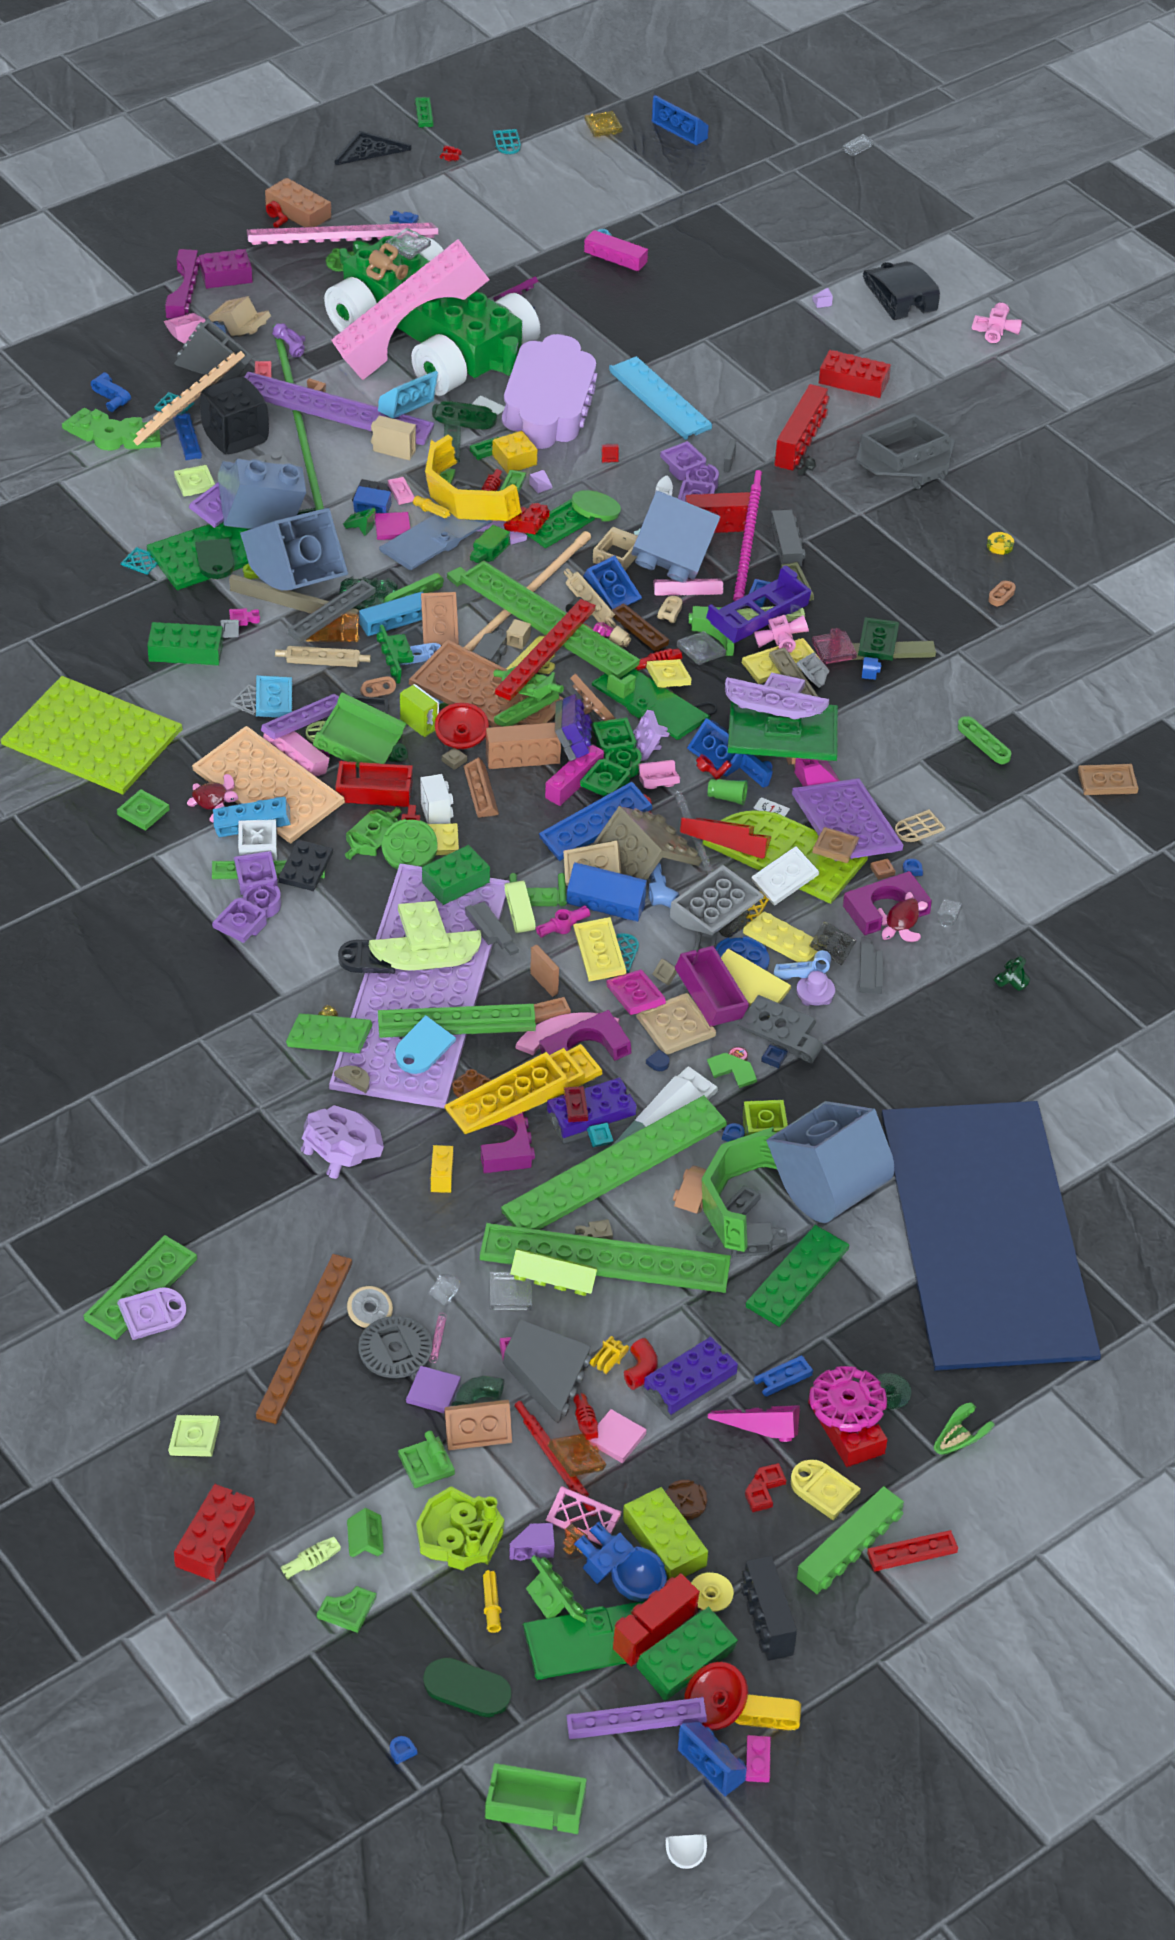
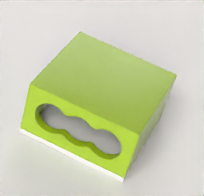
[400,684,439,737]

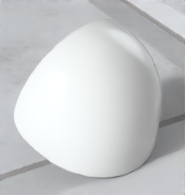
[666,1835,707,1869]

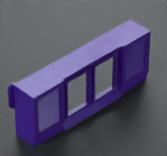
[706,566,812,643]

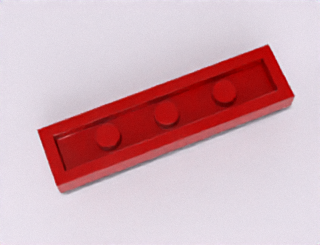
[867,1530,958,1572]

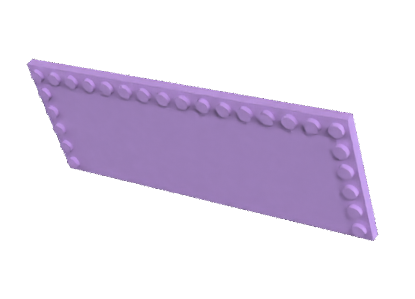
[329,864,510,1108]

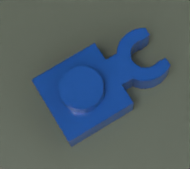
[390,211,419,224]

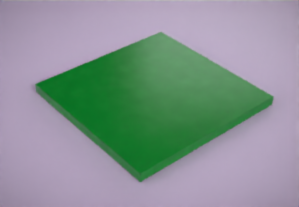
[727,701,838,761]

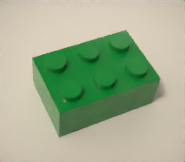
[422,845,490,905]

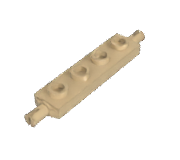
[564,569,616,628]
[275,646,371,667]

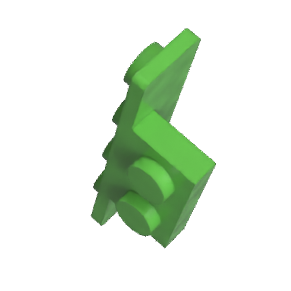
[526,1555,588,1623]

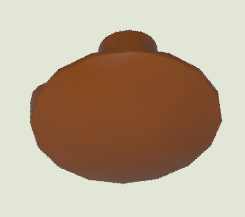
[452,1069,491,1098]

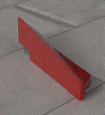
[680,817,771,859]

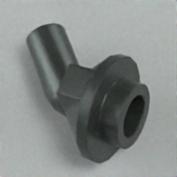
[798,456,816,475]

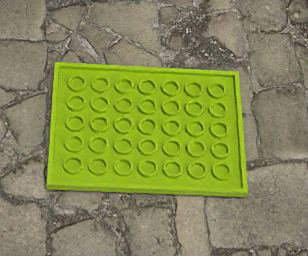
[1,676,183,794]

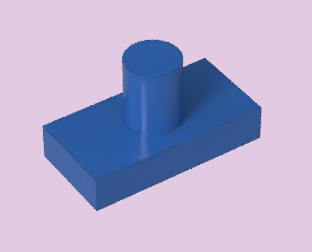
[740,754,773,788]

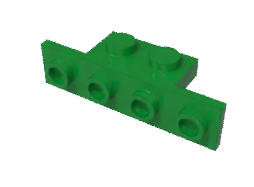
[377,625,414,684]

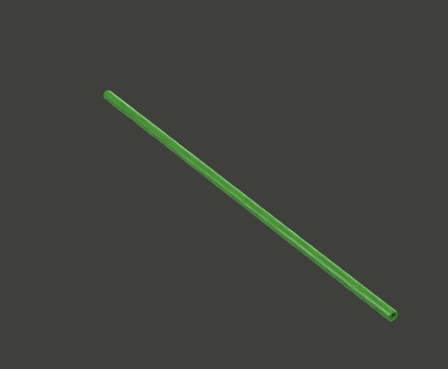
[273,324,324,511]

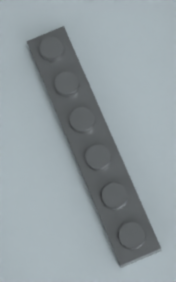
[288,580,375,643]

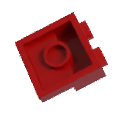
[504,503,550,534]

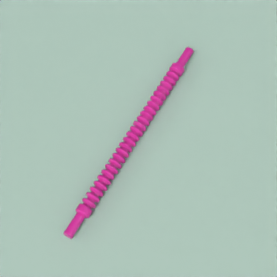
[733,470,762,601]

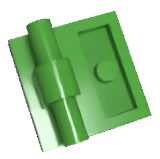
[398,1431,455,1489]

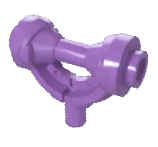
[272,323,305,357]

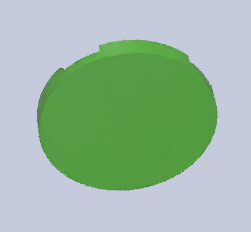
[571,490,621,521]
[382,819,438,870]

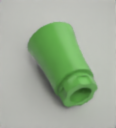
[707,779,748,805]

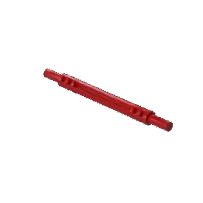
[514,1401,597,1517]

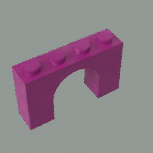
[843,871,932,936]
[539,1010,632,1061]
[481,1111,535,1173]

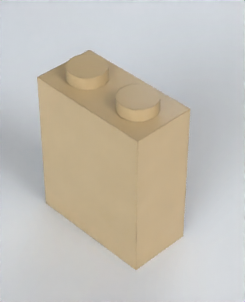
[371,415,416,460]

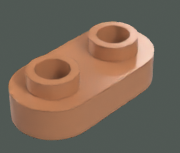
[989,581,1016,606]
[360,676,396,697]

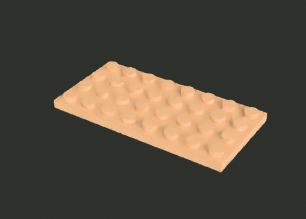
[133,351,245,446]
[192,726,345,844]

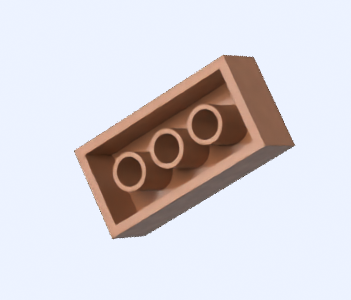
[265,178,331,227]
[486,723,561,769]

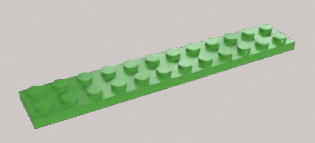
[460,561,640,678]
[501,1095,727,1230]
[480,1223,731,1293]

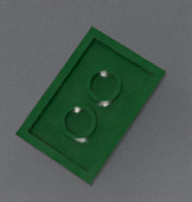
[858,617,899,661]

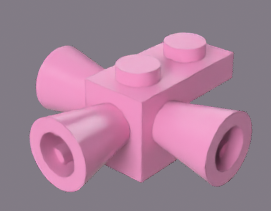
[972,303,1022,343]
[754,615,809,653]

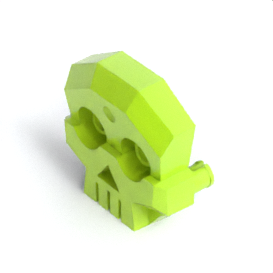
[416,1486,504,1571]

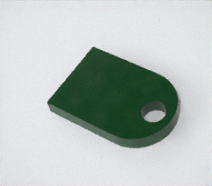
[195,538,234,579]

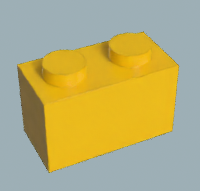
[431,1145,453,1193]

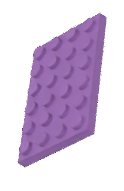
[792,778,903,861]

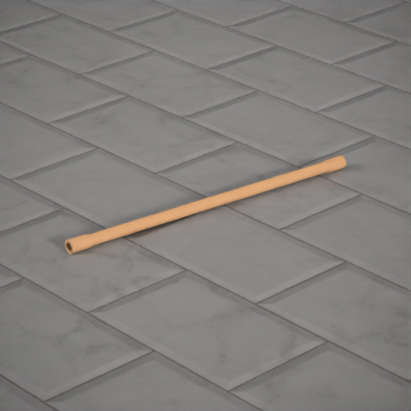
[464,531,591,652]

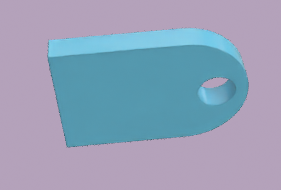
[395,1015,456,1074]

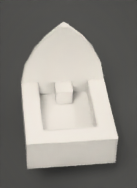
[655,475,673,496]

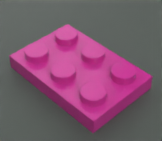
[606,969,666,1015]

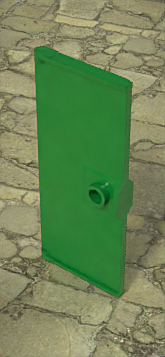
[592,669,710,740]
[523,1601,646,1680]

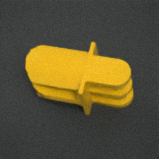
[589,1336,629,1374]

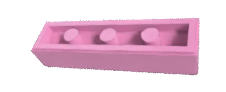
[653,578,723,596]

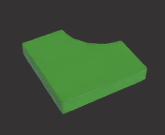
[317,1586,377,1633]

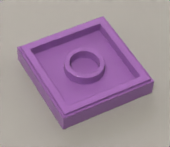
[406,1366,461,1413]

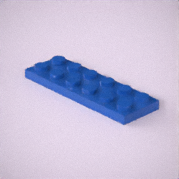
[539,782,652,861]

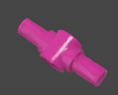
[536,906,590,938]

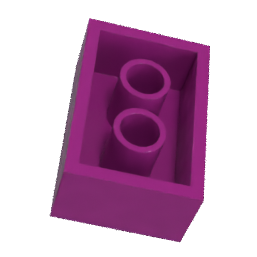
[199,249,252,289]

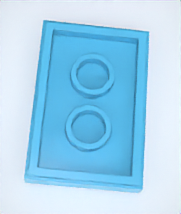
[256,675,292,718]

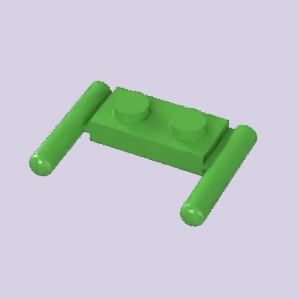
[509,873,567,906]

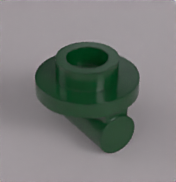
[389,743,408,762]

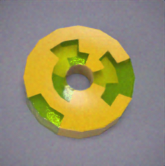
[987,532,1014,554]

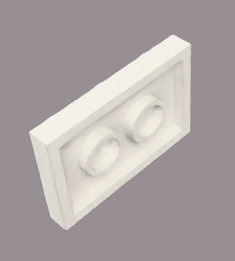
[751,847,819,906]

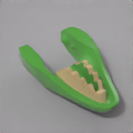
[934,1403,995,1455]

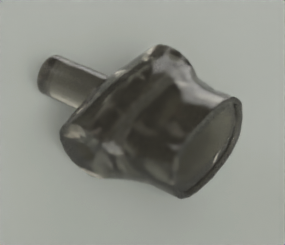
[719,910,749,938]

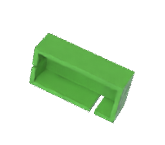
[485,1763,587,1834]

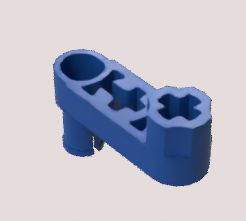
[91,372,131,412]

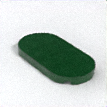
[432,400,497,430]
[423,1658,511,1717]

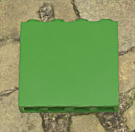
[313,692,407,767]

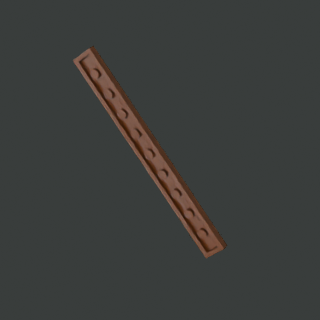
[256,1254,352,1424]

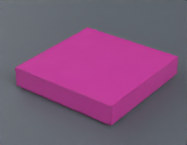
[375,512,410,540]

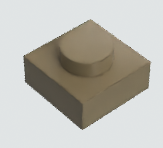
[442,748,467,770]
[652,958,677,985]

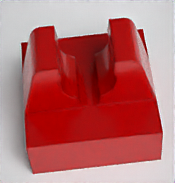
[601,444,619,463]

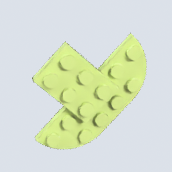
[368,901,481,970]

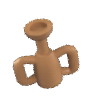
[366,243,408,280]

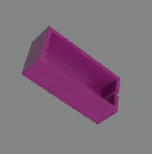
[674,946,749,1027]

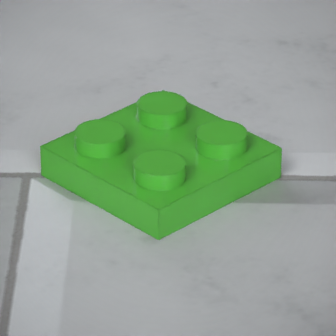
[117,789,170,831]

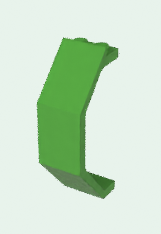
[701,1127,777,1252]

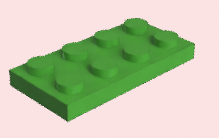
[286,1013,372,1053]

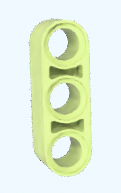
[504,881,535,933]

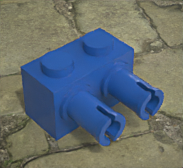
[574,1521,634,1584]

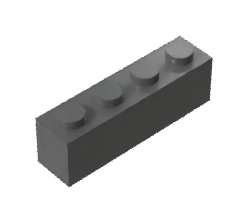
[771,510,805,566]

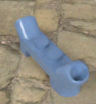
[648,862,680,909]

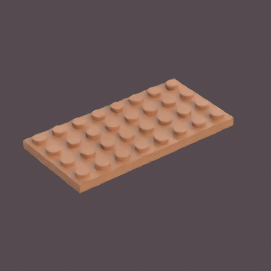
[409,640,564,727]

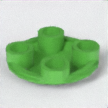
[326,248,355,272]

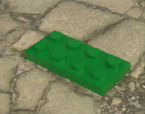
[525,499,595,549]

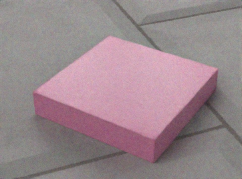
[587,1409,647,1463]

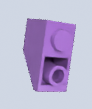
[509,1523,554,1560]

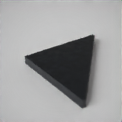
[334,131,412,165]

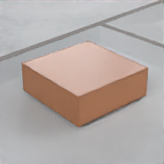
[870,858,895,880]

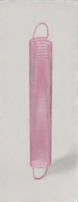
[429,1313,446,1363]

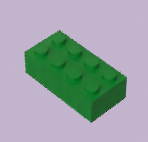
[147,622,223,665]
[636,1606,738,1701]

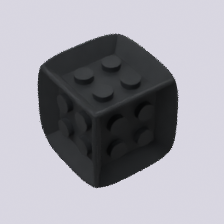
[200,377,269,454]

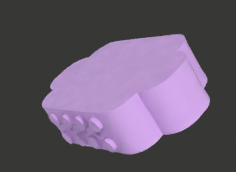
[502,334,597,449]

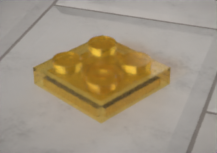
[585,111,622,137]

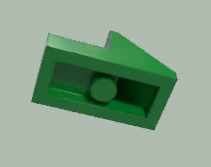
[343,507,376,536]

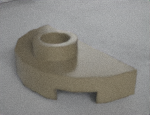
[334,1065,370,1094]

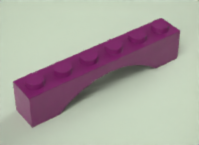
[165,249,200,319]

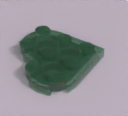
[339,576,398,610]

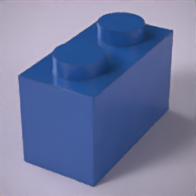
[353,486,392,514]

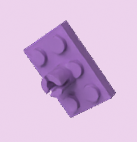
[189,483,223,528]

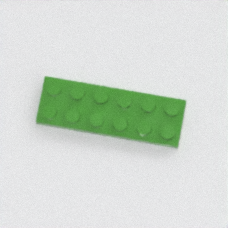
[83,1235,197,1340]

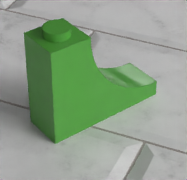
[689,606,734,656]

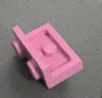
[639,760,680,789]

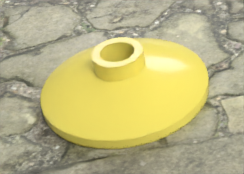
[691,1573,734,1612]

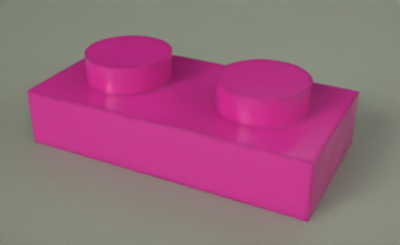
[746,1735,770,1783]

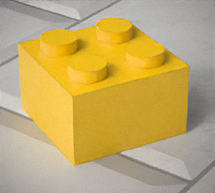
[492,431,537,474]

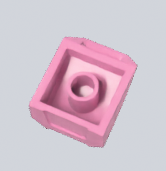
[164,313,205,344]

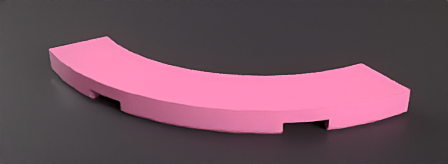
[516,1013,620,1055]

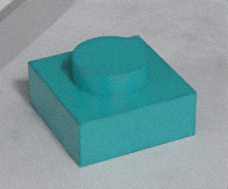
[587,1123,613,1148]

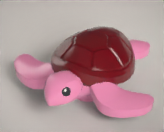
[187,774,239,823]
[878,892,928,942]

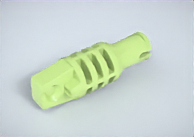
[281,1537,341,1579]

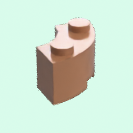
[673,1165,707,1213]

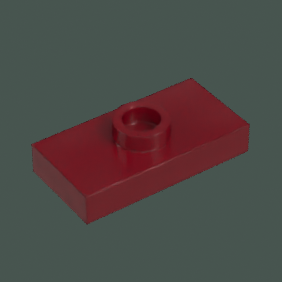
[564,1086,588,1122]

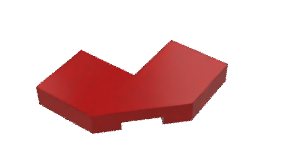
[745,1463,786,1512]

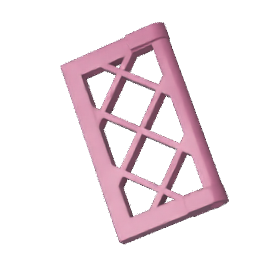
[546,1486,621,1546]

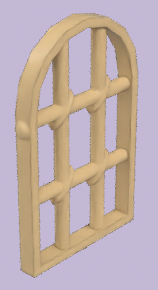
[895,810,945,842]

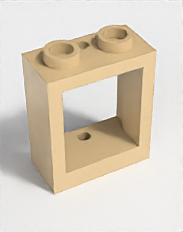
[593,527,638,570]

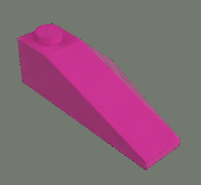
[708,1405,800,1442]

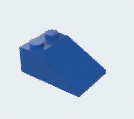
[583,556,642,610]

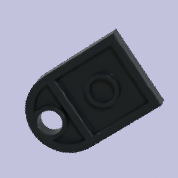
[338,939,395,974]

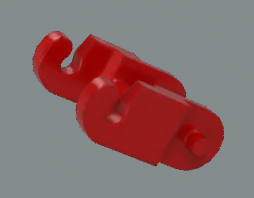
[440,146,462,161]

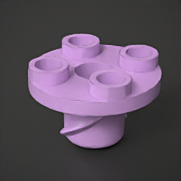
[796,971,835,1006]

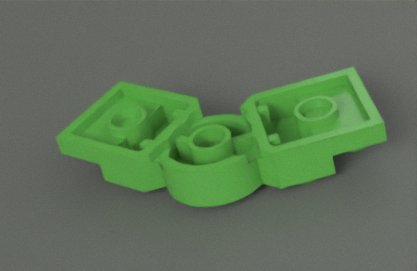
[62,408,161,450]

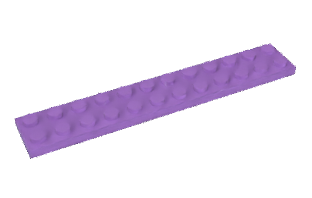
[245,372,434,445]

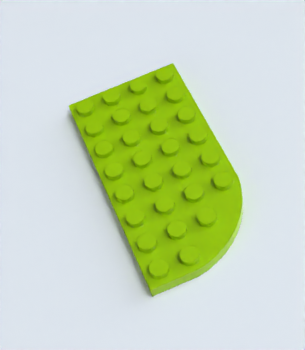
[703,811,868,904]

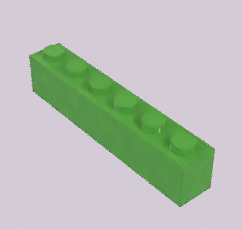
[797,1486,904,1594]

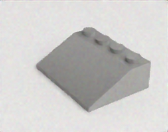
[670,865,764,935]

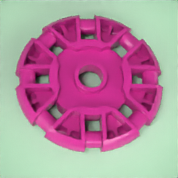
[809,1366,887,1432]

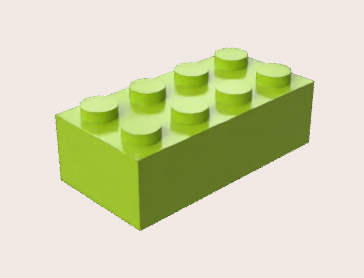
[623,1487,708,1581]

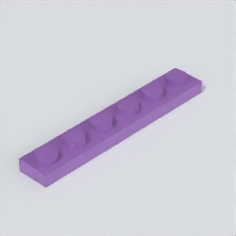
[261,694,339,740]
[566,1697,707,1739]

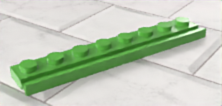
[378,1004,536,1038]

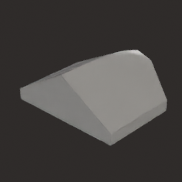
[796,653,829,688]

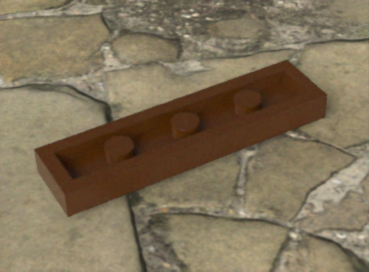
[612,603,669,652]

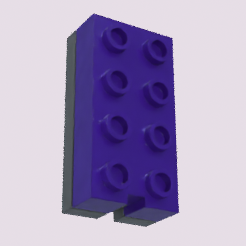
[555,694,592,761]
[547,1077,637,1144]
[644,1337,738,1421]

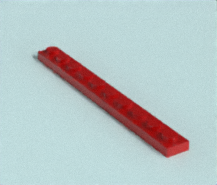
[495,599,596,701]

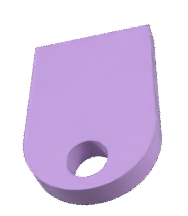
[118,1288,186,1340]

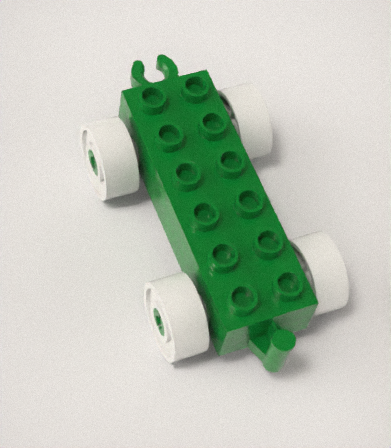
[324,236,540,396]

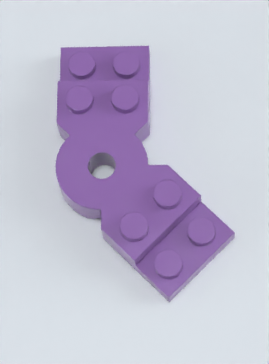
[660,441,719,501]
[213,851,281,943]

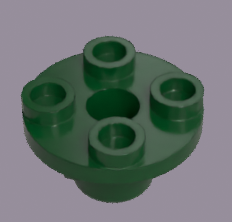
[993,955,1030,991]

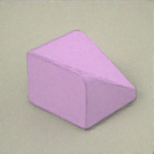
[812,288,833,308]
[529,470,552,493]

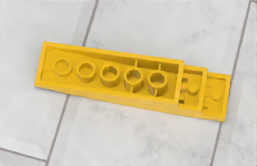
[444,1044,602,1134]

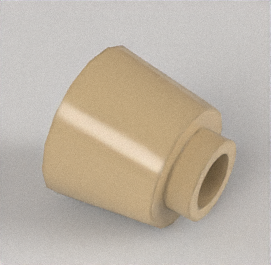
[609,626,631,648]

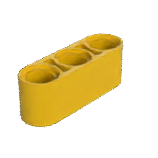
[735,1695,801,1730]

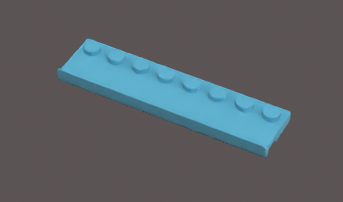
[609,356,712,440]

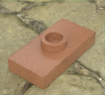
[534,997,571,1024]

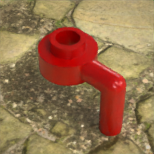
[266,201,288,228]
[696,754,732,779]

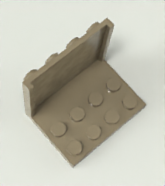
[592,806,702,880]

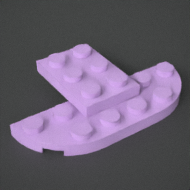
[725,673,829,720]

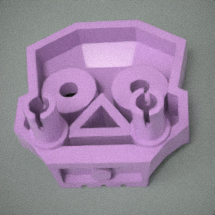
[301,1105,384,1179]

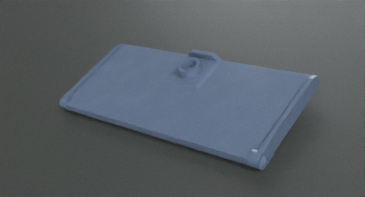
[379,512,493,570]

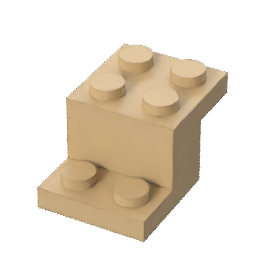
[208,296,271,337]

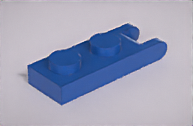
[753,1355,813,1397]

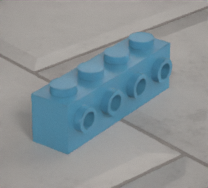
[359,591,423,636]
[213,797,291,837]

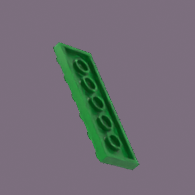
[746,1225,849,1327]

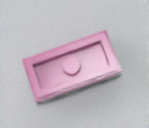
[388,477,414,505]

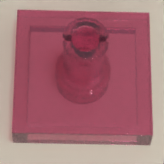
[812,628,857,664]

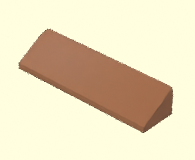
[464,758,499,818]

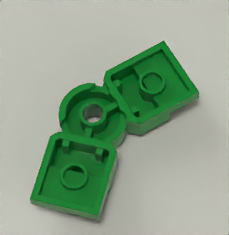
[580,717,642,797]

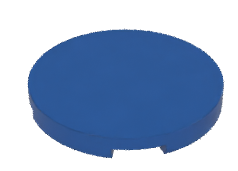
[715,936,770,971]

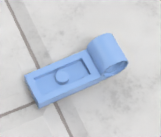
[774,950,831,980]

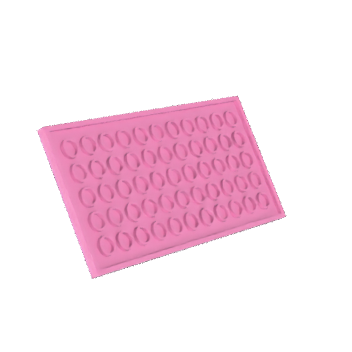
[247,223,438,245]

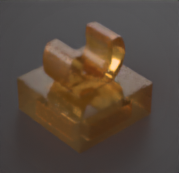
[563,1523,588,1555]

